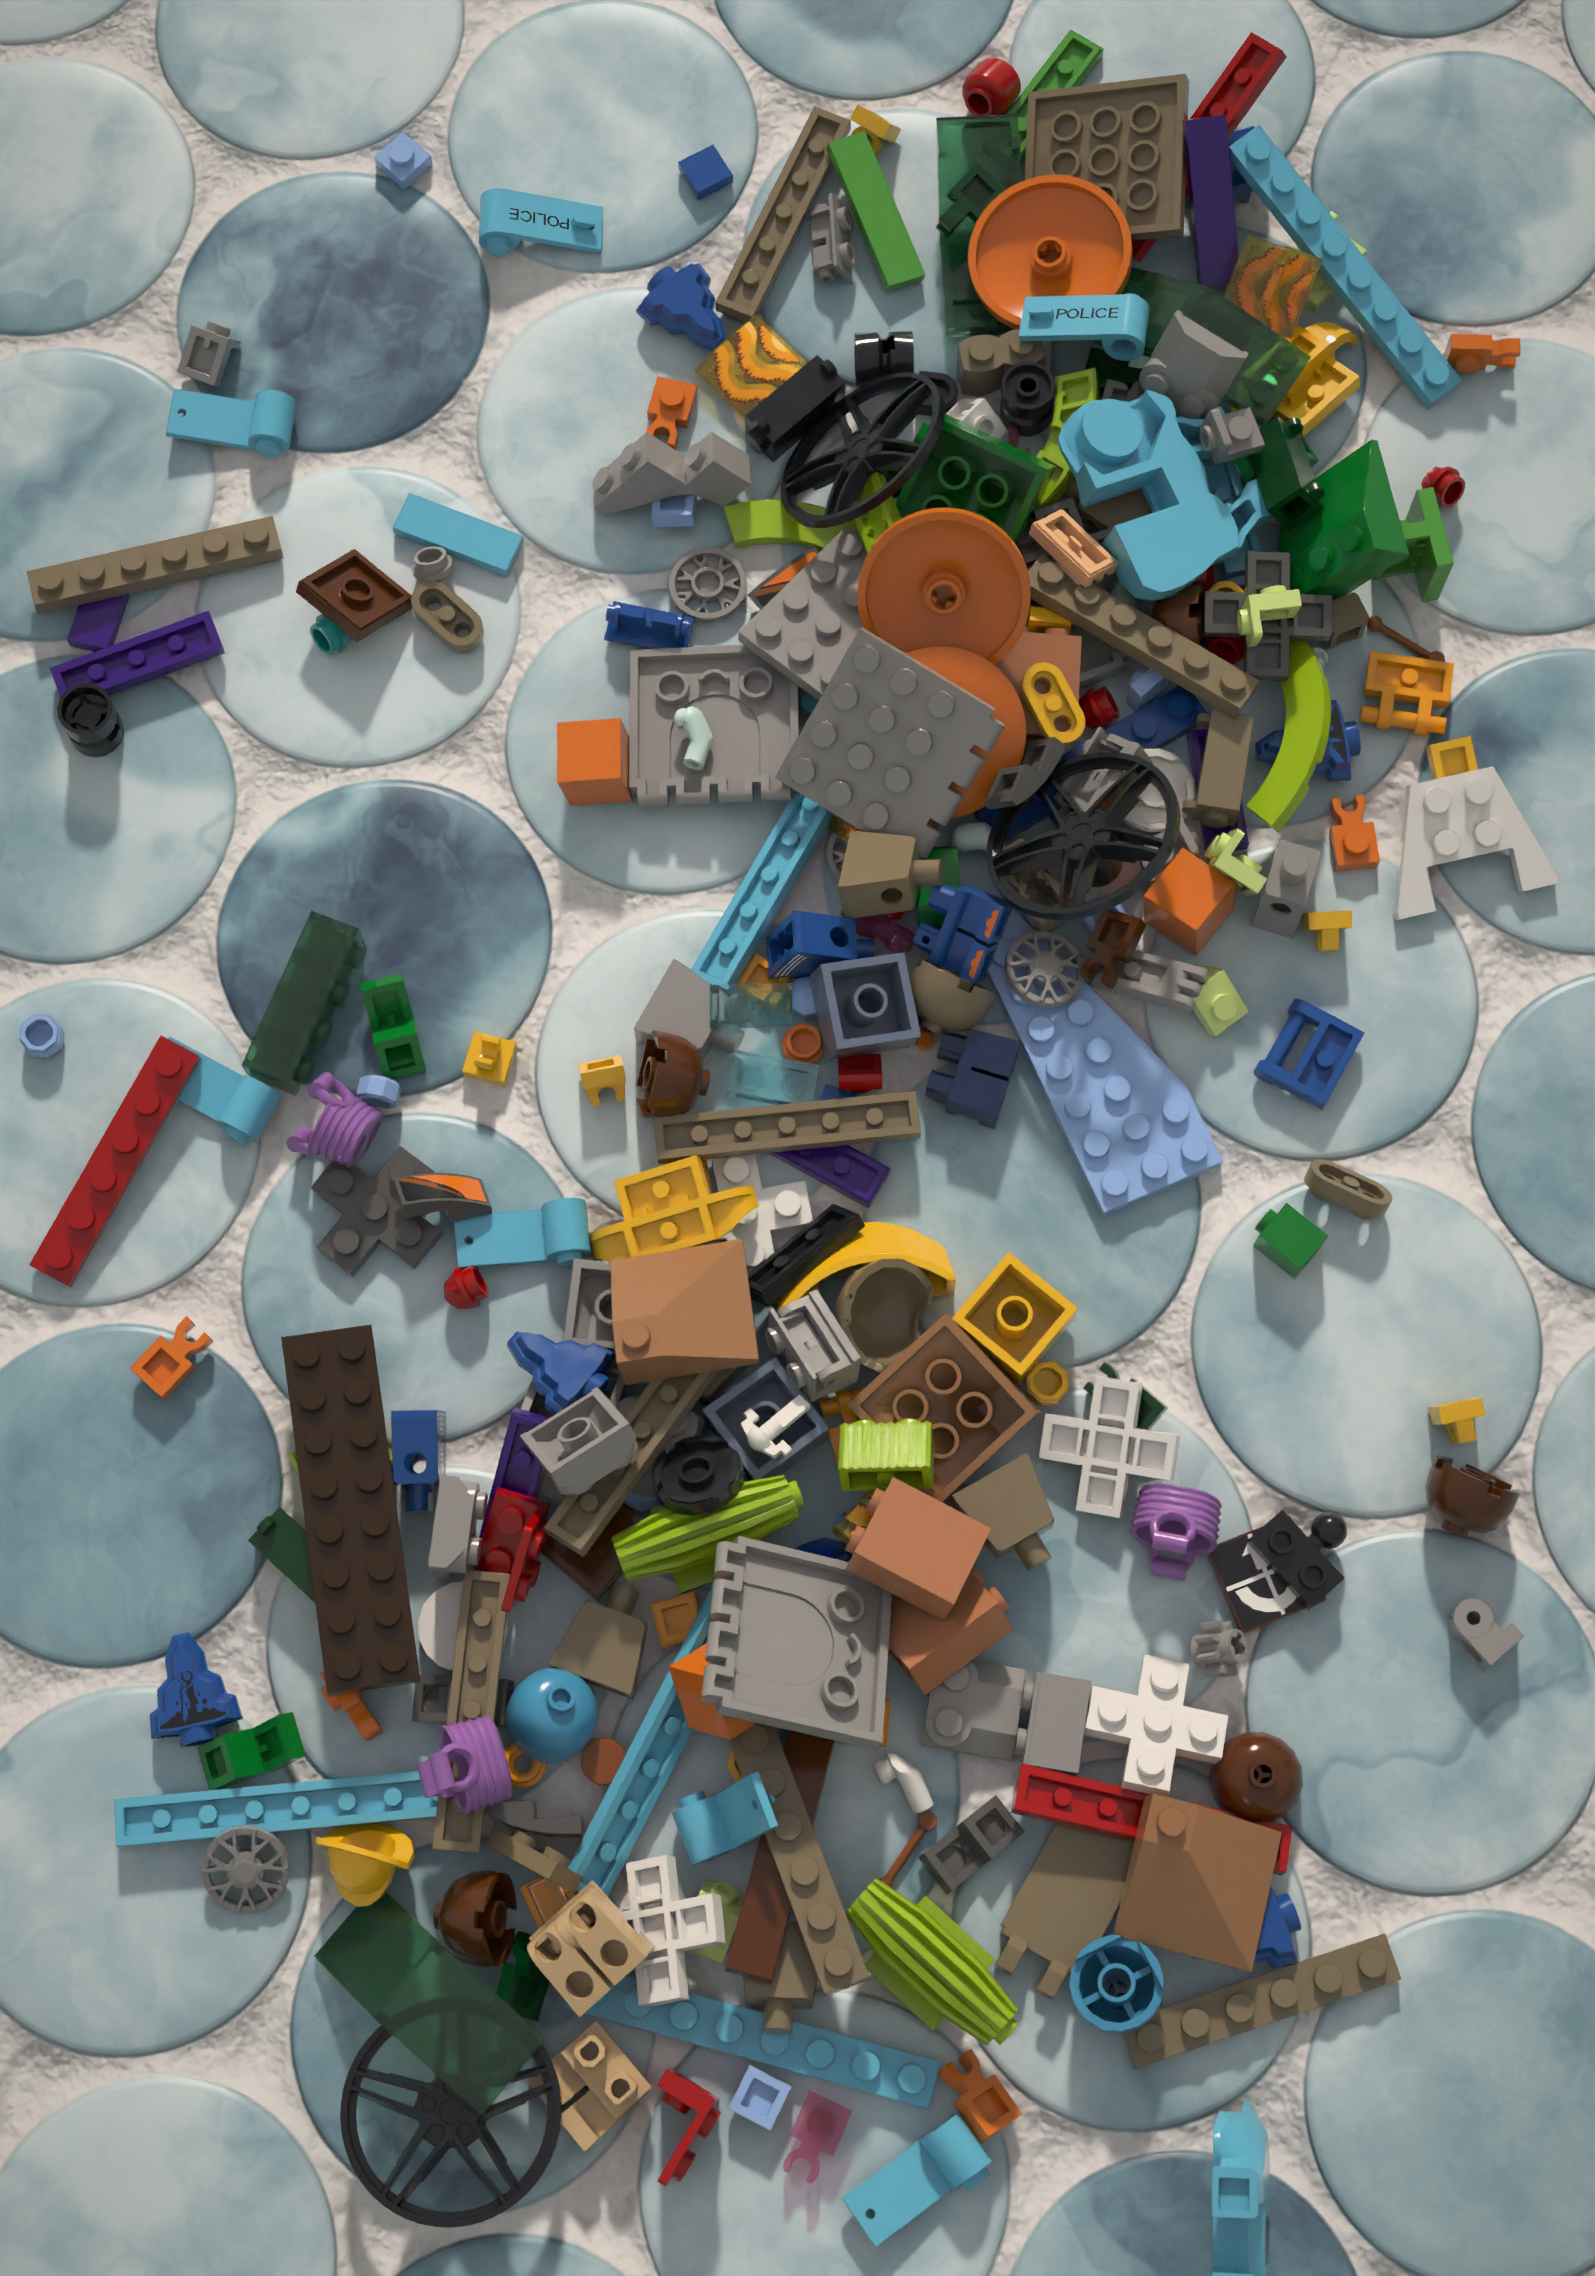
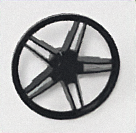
[780,372,945,528]
[986,752,1181,920]
[340,1997,562,2228]

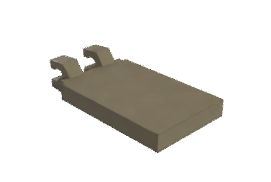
[994,1823,1134,2000]

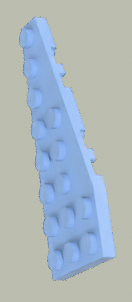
[987,892,1223,1217]

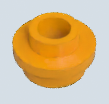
[504,1742,546,1788]

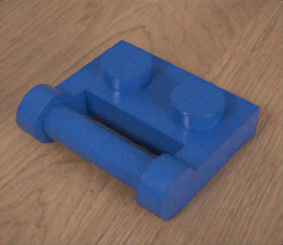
[1253,999,1365,1110]

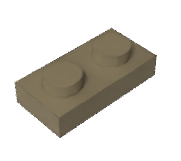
[485,1828,583,1894]

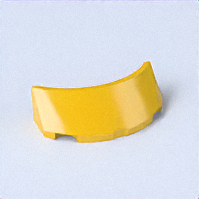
[776,1222,956,1318]

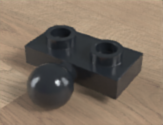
[1247,1510,1347,1610]

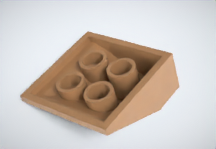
[610,1239,760,1385]
[847,1312,1041,1502]
[1113,1793,1282,1973]

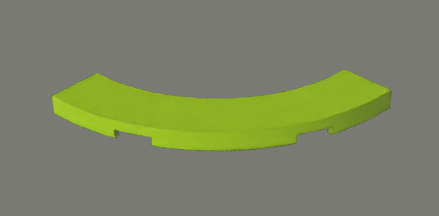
[1027,368,1099,528]
[723,500,859,552]
[1246,640,1331,833]

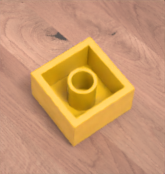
[952,1252,1078,1386]

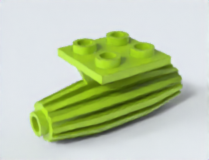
[611,1474,805,1594]
[845,1878,1019,2046]

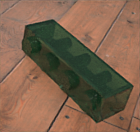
[242,911,367,1095]

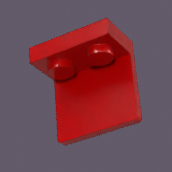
[473,1487,551,1613]
[657,2068,721,2187]

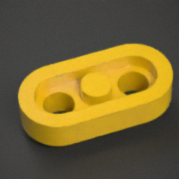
[1020,662,1085,746]

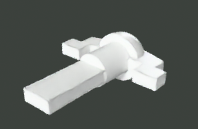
[741,1394,811,1459]

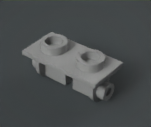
[810,193,856,284]

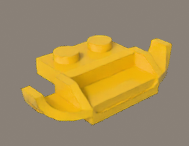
[1231,322,1360,437]
[589,1155,759,1262]

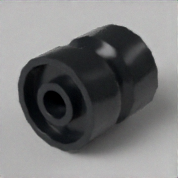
[854,331,914,387]
[1000,361,1055,437]
[57,683,124,757]

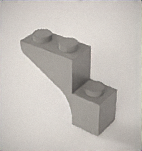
[592,432,751,514]

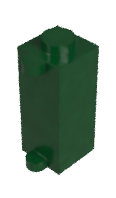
[1249,416,1325,530]
[248,1507,315,1603]

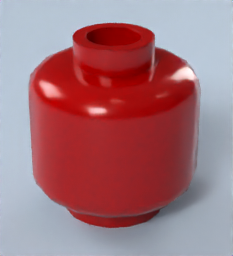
[962,58,1021,120]

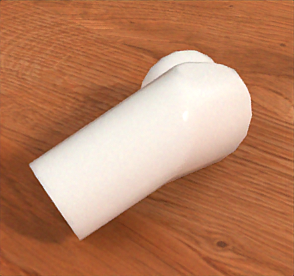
[873,1753,934,1813]

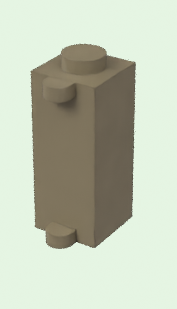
[1182,709,1254,828]

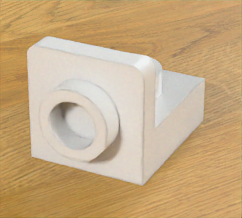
[945,398,1006,439]

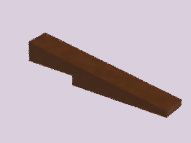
[725,1730,836,1983]

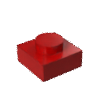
[838,1054,882,1094]

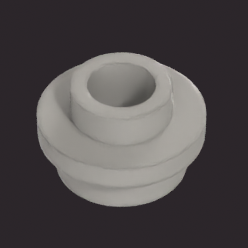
[412,546,454,582]

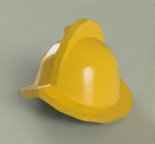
[314,1823,415,1907]

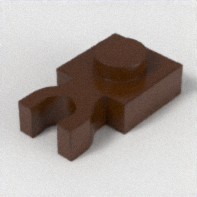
[1079,909,1146,989]

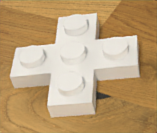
[695,1154,813,1274]
[1039,1376,1181,1518]
[1084,1654,1228,1796]
[622,1855,726,2007]

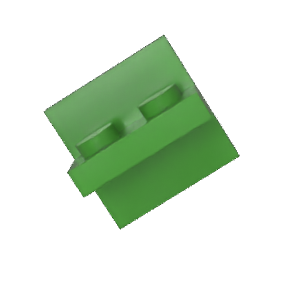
[1373,487,1454,602]

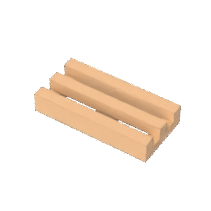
[1029,509,1119,588]

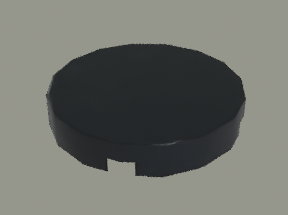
[652,1435,744,1516]

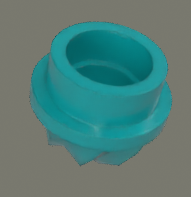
[310,614,352,654]

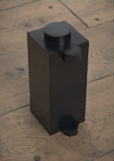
[745,355,846,462]

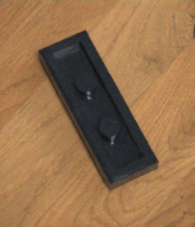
[748,1204,865,1307]

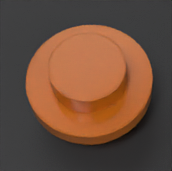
[782,1023,824,1067]

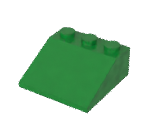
[896,414,1056,546]
[1277,439,1409,601]

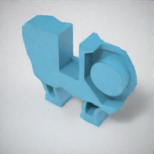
[1057,390,1272,601]
[1212,2100,1270,2276]

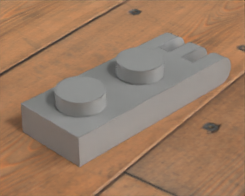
[1086,950,1209,1012]

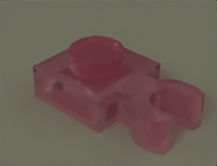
[840,910,915,954]
[783,2090,853,2184]

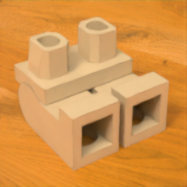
[527,1880,654,2018]
[526,2021,652,2152]

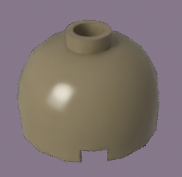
[910,957,997,1036]

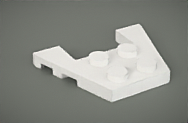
[1394,766,1560,920]

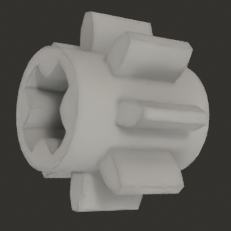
[1190,1620,1248,1678]

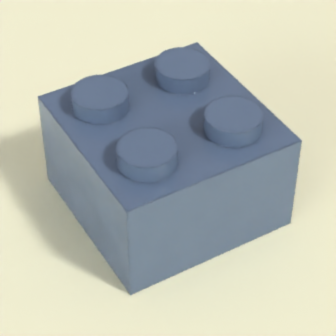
[809,952,921,1060]
[702,1357,829,1481]

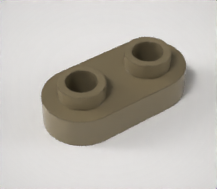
[411,581,484,653]
[1304,1159,1392,1220]

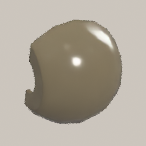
[835,1259,935,1373]

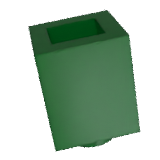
[1253,1203,1328,1279]

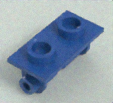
[604,601,695,649]

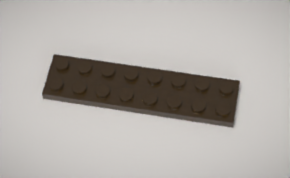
[281,1325,421,1696]

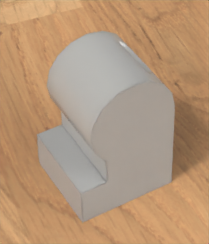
[1448,1598,1524,1672]

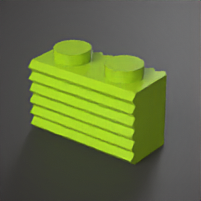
[838,1419,934,1491]

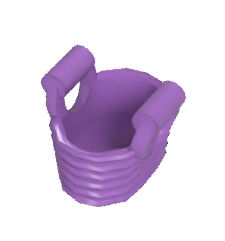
[286,1072,382,1168]
[1129,1483,1222,1580]
[416,1715,513,1815]

